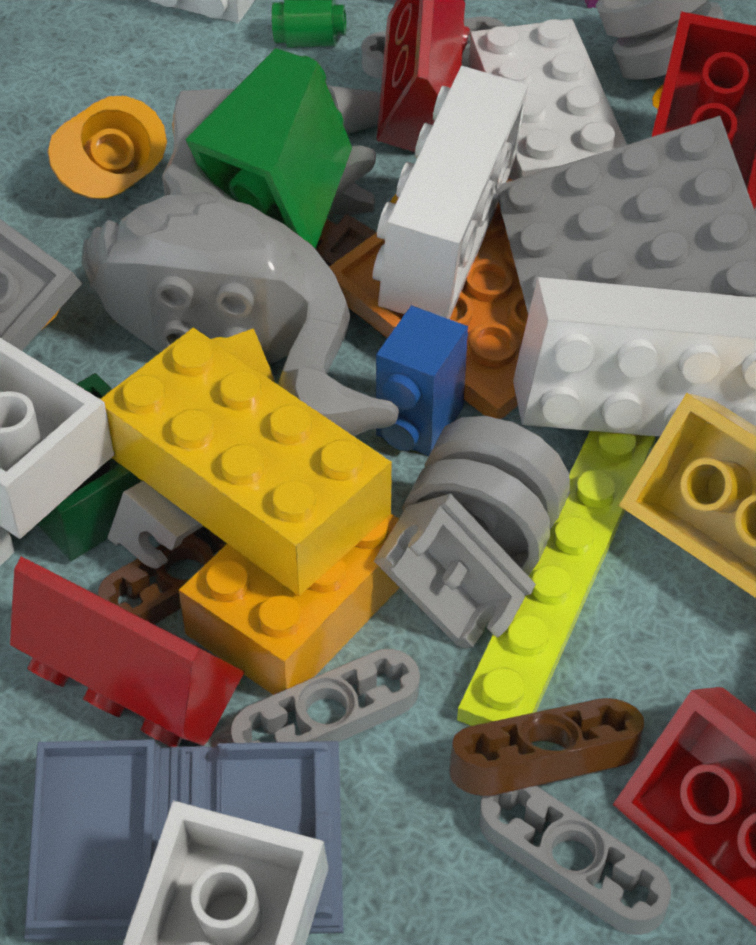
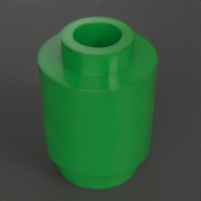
[271,0,347,48]

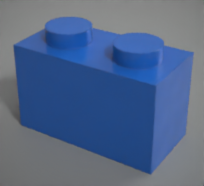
[376,305,468,456]

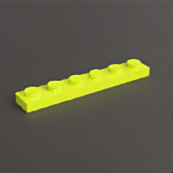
[457,431,655,726]

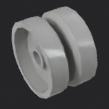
[596,0,725,80]
[402,416,570,575]

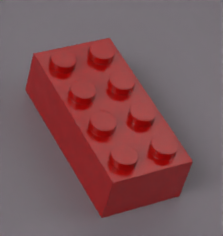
[651,11,756,210]

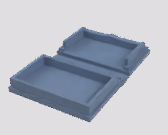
[24,740,343,942]

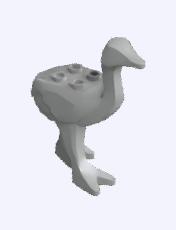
[82,89,399,436]

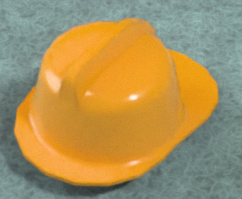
[47,96,167,199]

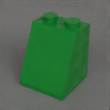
[185,48,352,249]

